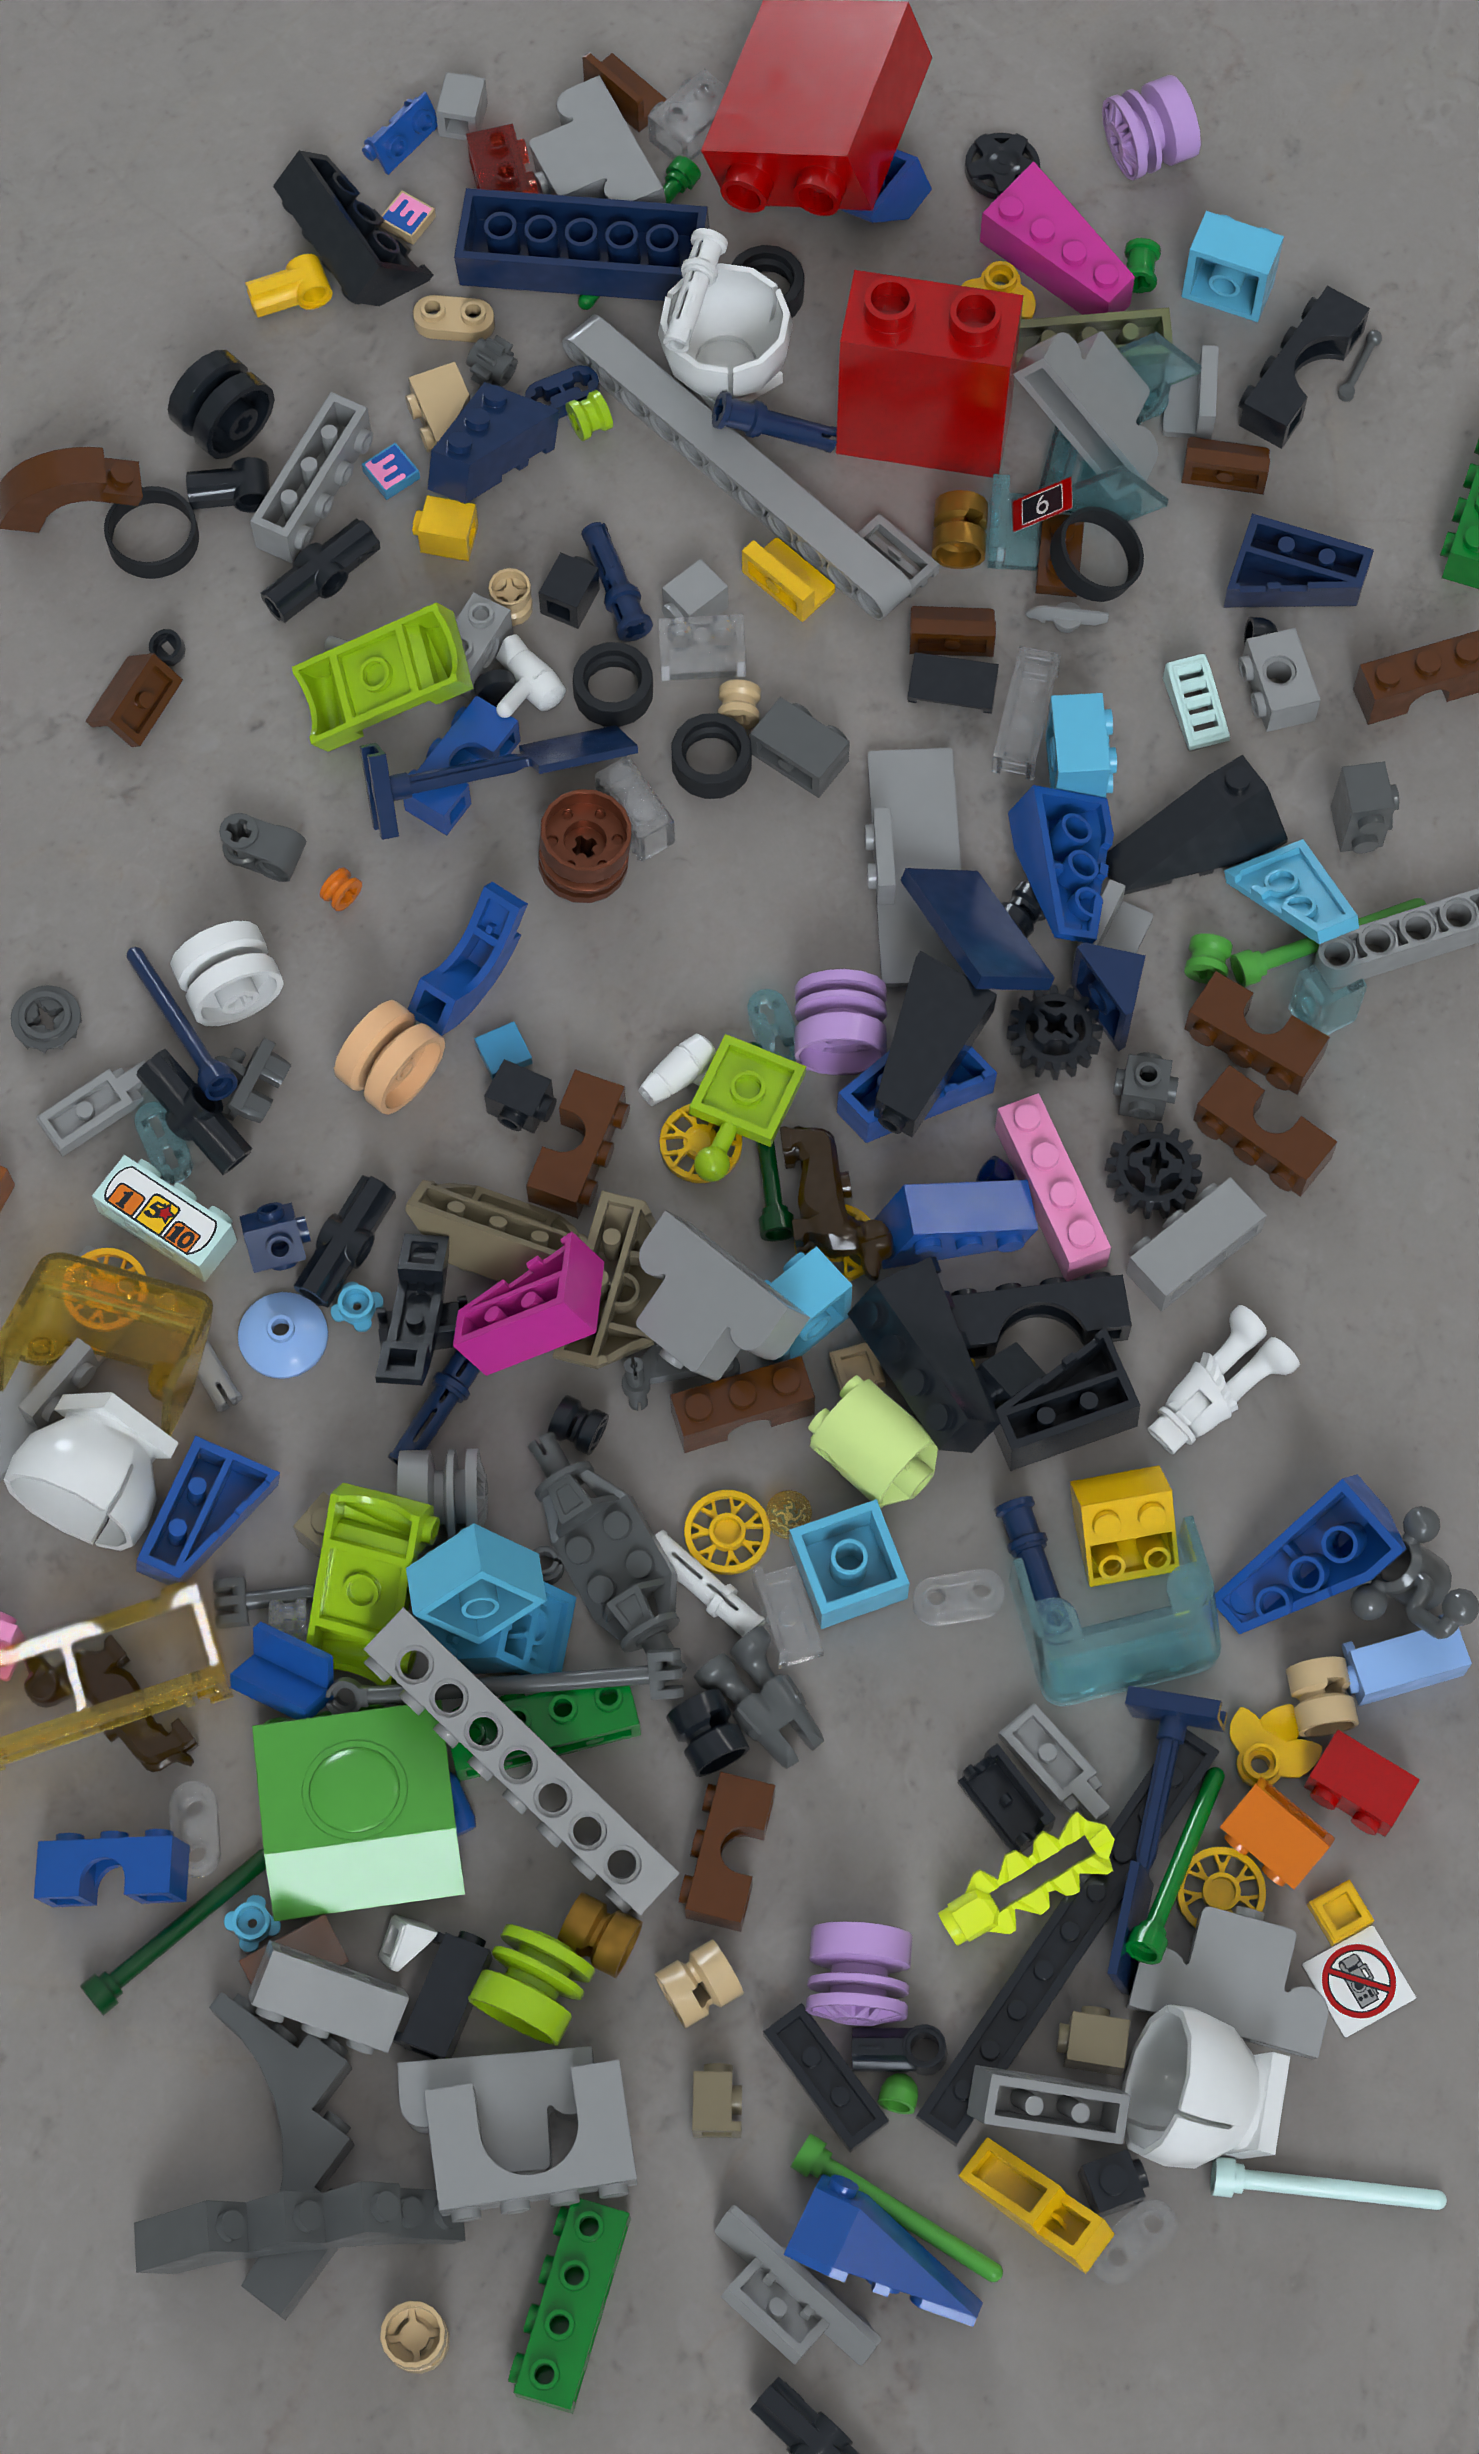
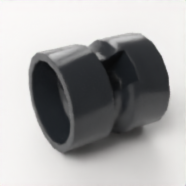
[666,1689,750,1777]

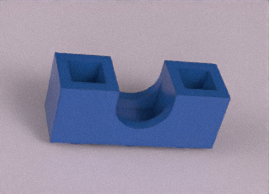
[403,696,521,836]
[34,1829,190,1907]

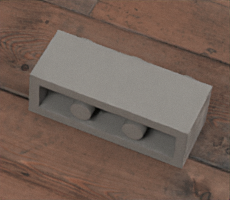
[1126,1177,1267,1312]
[248,1940,409,2055]
[967,2065,1131,2145]

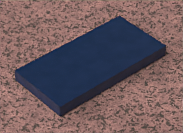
[900,868,1055,990]

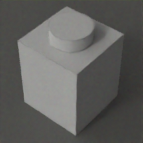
[436,72,488,142]
[662,559,728,637]

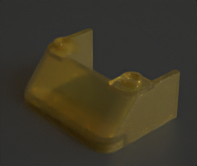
[0,1252,213,1436]

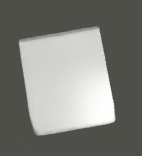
[378,1914,438,1972]

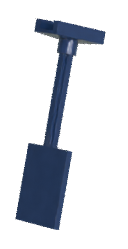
[360,725,638,840]
[1107,1686,1228,1995]

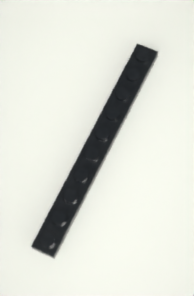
[916,1730,1219,2146]

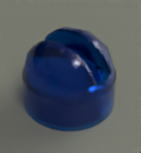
[976,1156,1015,1182]

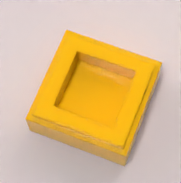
[1307,1879,1375,1946]

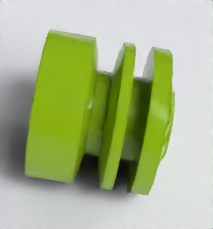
[468,1924,595,2046]

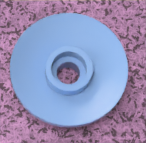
[238,1292,328,1379]

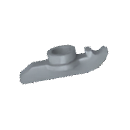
[1026,602,1109,633]

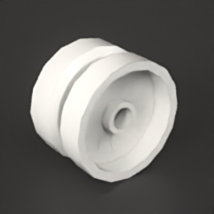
[170,921,284,1026]

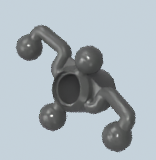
[1350,1506,1479,1639]

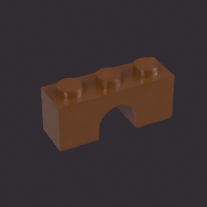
[1353,630,1479,725]
[1185,971,1330,1095]
[1193,1065,1337,1197]
[526,1070,630,1219]
[670,1356,815,1453]
[679,1772,775,1932]

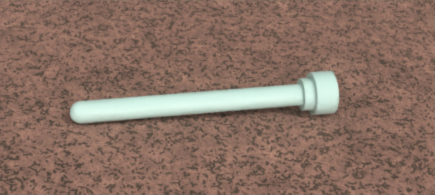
[1210,2156,1447,2210]

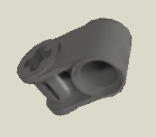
[219,813,307,882]

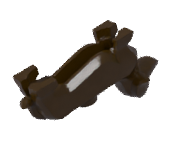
[780,1125,894,1281]
[21,1634,199,1772]

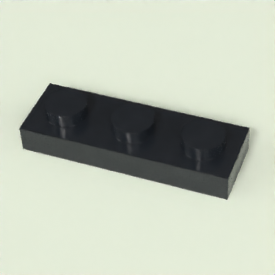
[763,2003,889,2152]

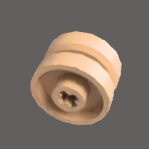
[334,1000,445,1115]

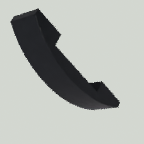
[375,1234,450,1386]

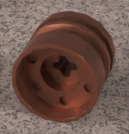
[538,789,631,903]

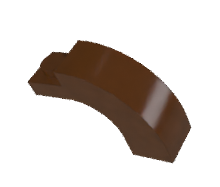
[0,447,143,533]

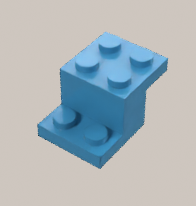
[416,1582,577,1675]

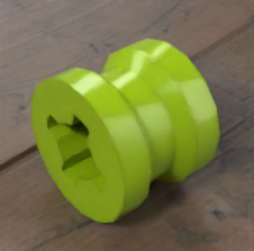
[566,390,613,441]

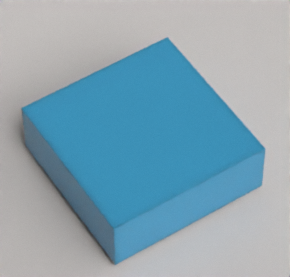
[474,1021,533,1080]

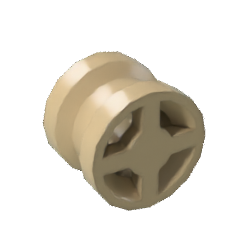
[718,679,761,730]

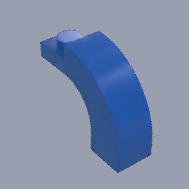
[408,882,528,1036]

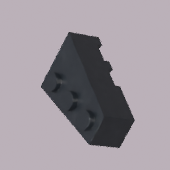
[993,1327,1141,1471]

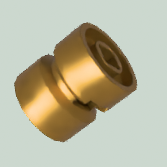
[932,490,989,569]
[557,1892,643,1978]

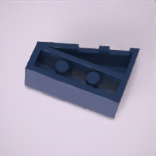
[427,382,560,504]
[1224,513,1374,608]

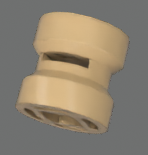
[489,568,533,626]

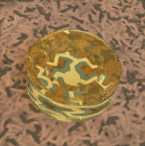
[766,1490,812,1539]

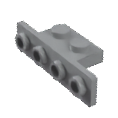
[715,2205,881,2366]

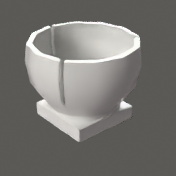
[658,263,793,411]
[4,1392,178,1551]
[1122,2004,1290,2169]

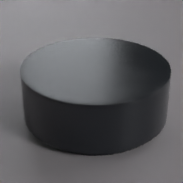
[474,669,516,707]

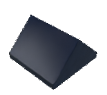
[1070,942,1146,1051]

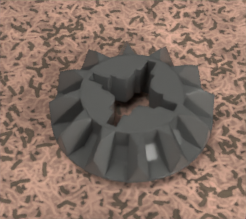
[11,985,82,1054]

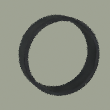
[104,486,199,579]
[1050,507,1144,602]

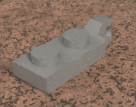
[36,1060,148,1157]
[998,1703,1110,1822]

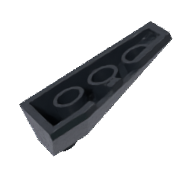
[1106,755,1288,895]

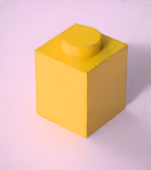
[412,495,478,561]

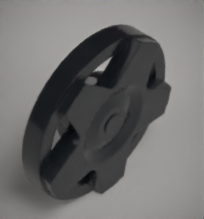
[965,133,1040,199]

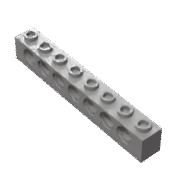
[364,1607,680,1915]

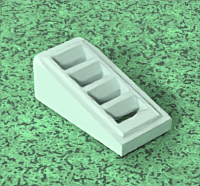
[1163,654,1230,751]

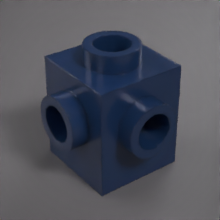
[239,1202,311,1273]

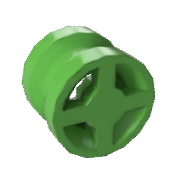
[1184,933,1233,984]

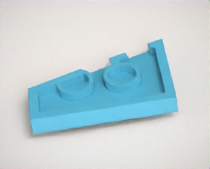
[1224,839,1359,944]

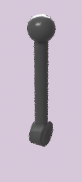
[1338,330,1382,402]

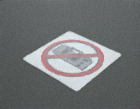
[1302,1926,1416,2038]

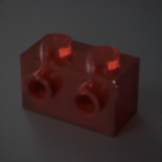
[466,124,538,194]

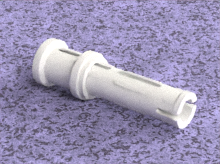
[663,228,728,353]

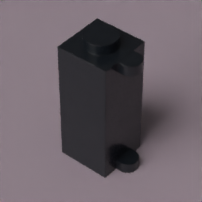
[392,1931,493,2060]

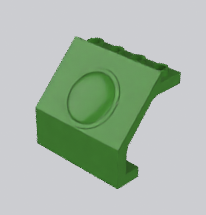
[252,1700,465,1921]

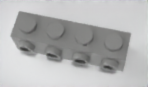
[250,392,373,564]

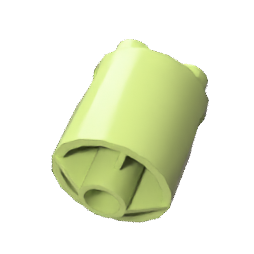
[808,1375,938,1508]

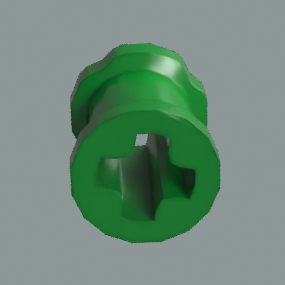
[1124,238,1161,294]

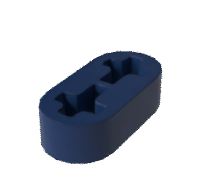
[525,365,600,419]

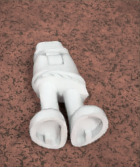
[1148,1305,1300,1455]

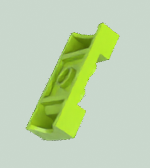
[292,602,473,752]
[306,1483,440,1685]

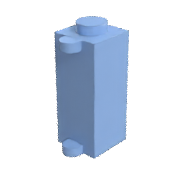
[1342,1614,1472,1706]

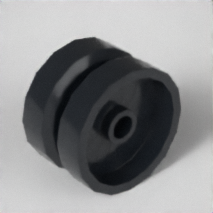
[167,350,275,459]

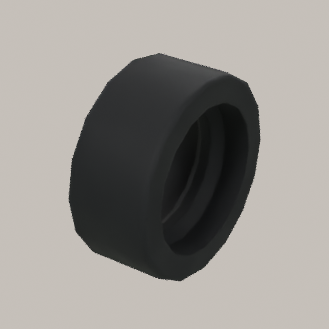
[731,245,805,318]
[573,642,653,727]
[671,713,752,799]

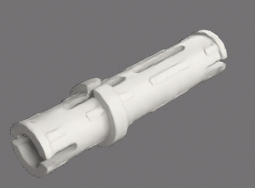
[655,1530,766,1637]

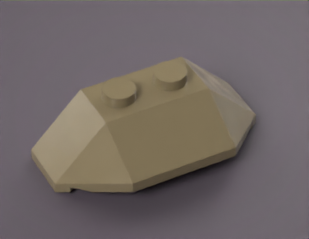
[405,1180,588,1284]
[553,1191,663,1369]

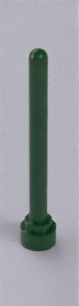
[749,1042,794,1242]
[80,1848,266,2016]

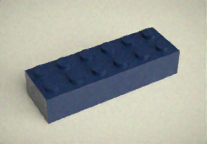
[454,188,710,301]

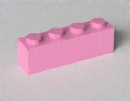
[995,1093,1111,1281]

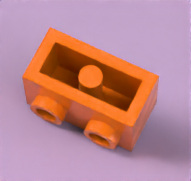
[1220,1776,1335,1890]

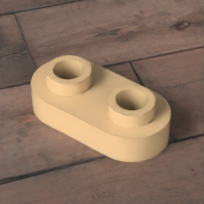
[413,295,495,342]

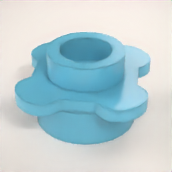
[331,1282,384,1332]
[224,1895,281,1953]

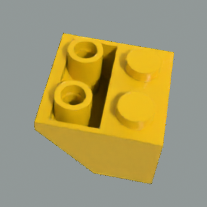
[1070,1465,1180,1587]

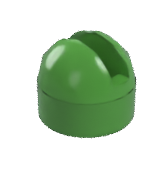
[877,2073,918,2114]

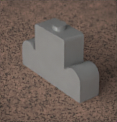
[529,75,666,203]
[1013,331,1158,496]
[636,1210,810,1381]
[1126,1906,1328,2060]
[397,2046,594,2175]

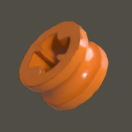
[320,867,362,911]

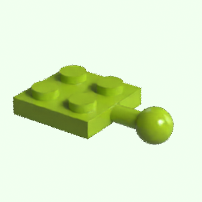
[689,1034,806,1182]

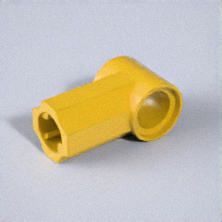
[245,254,333,318]

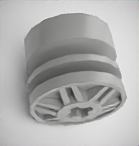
[397,1448,488,1546]

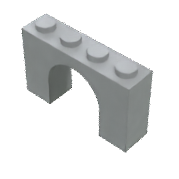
[424,2060,638,2223]

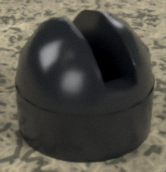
[1244,617,1278,644]
[149,629,186,666]

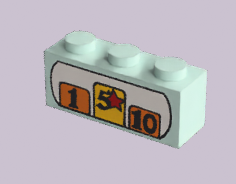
[92,1155,237,1282]

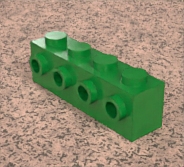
[1440,439,1479,589]
[450,1686,641,1782]
[508,2198,631,2414]

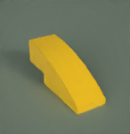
[958,2137,1115,2274]

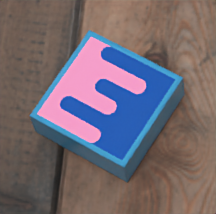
[362,443,420,500]

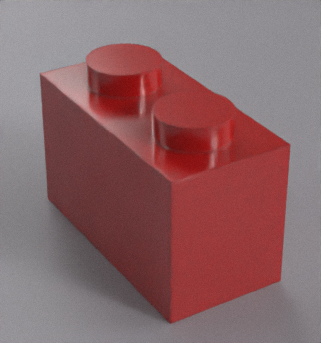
[1303,1729,1420,1837]

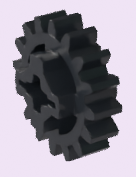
[1006,985,1103,1080]
[1105,1123,1203,1219]

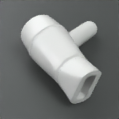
[496,634,566,718]
[638,1033,716,1106]

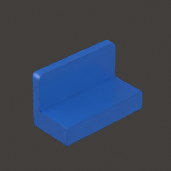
[230,1622,334,1720]

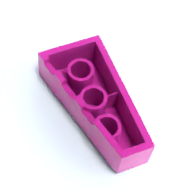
[980,161,1135,315]

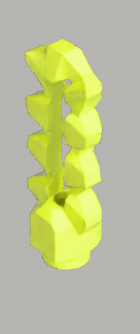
[938,1811,1115,1946]

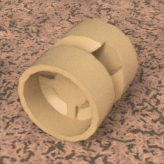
[1286,1656,1359,1737]
[654,1939,744,2029]
[380,2301,450,2374]

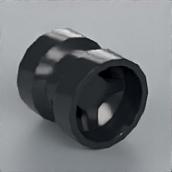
[1001,881,1046,938]
[547,1395,609,1455]

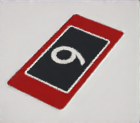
[1012,477,1073,532]

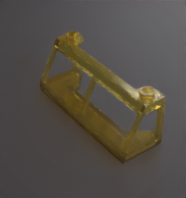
[0,1582,234,1771]

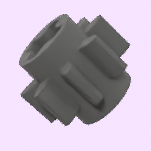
[466,335,518,386]

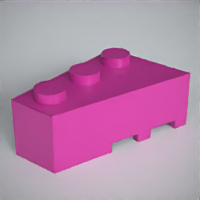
[453,1232,604,1376]

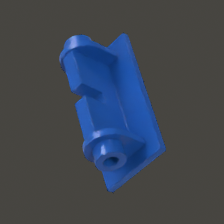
[362,92,438,175]

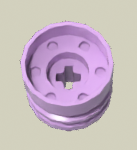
[1102,75,1201,181]
[794,969,887,1075]
[806,1922,912,2026]

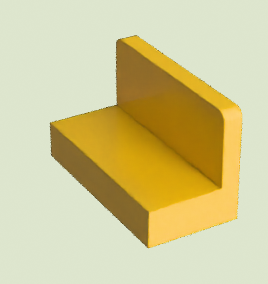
[742,538,835,622]

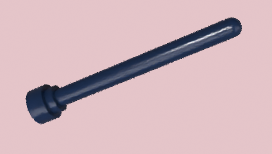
[127,947,238,1101]

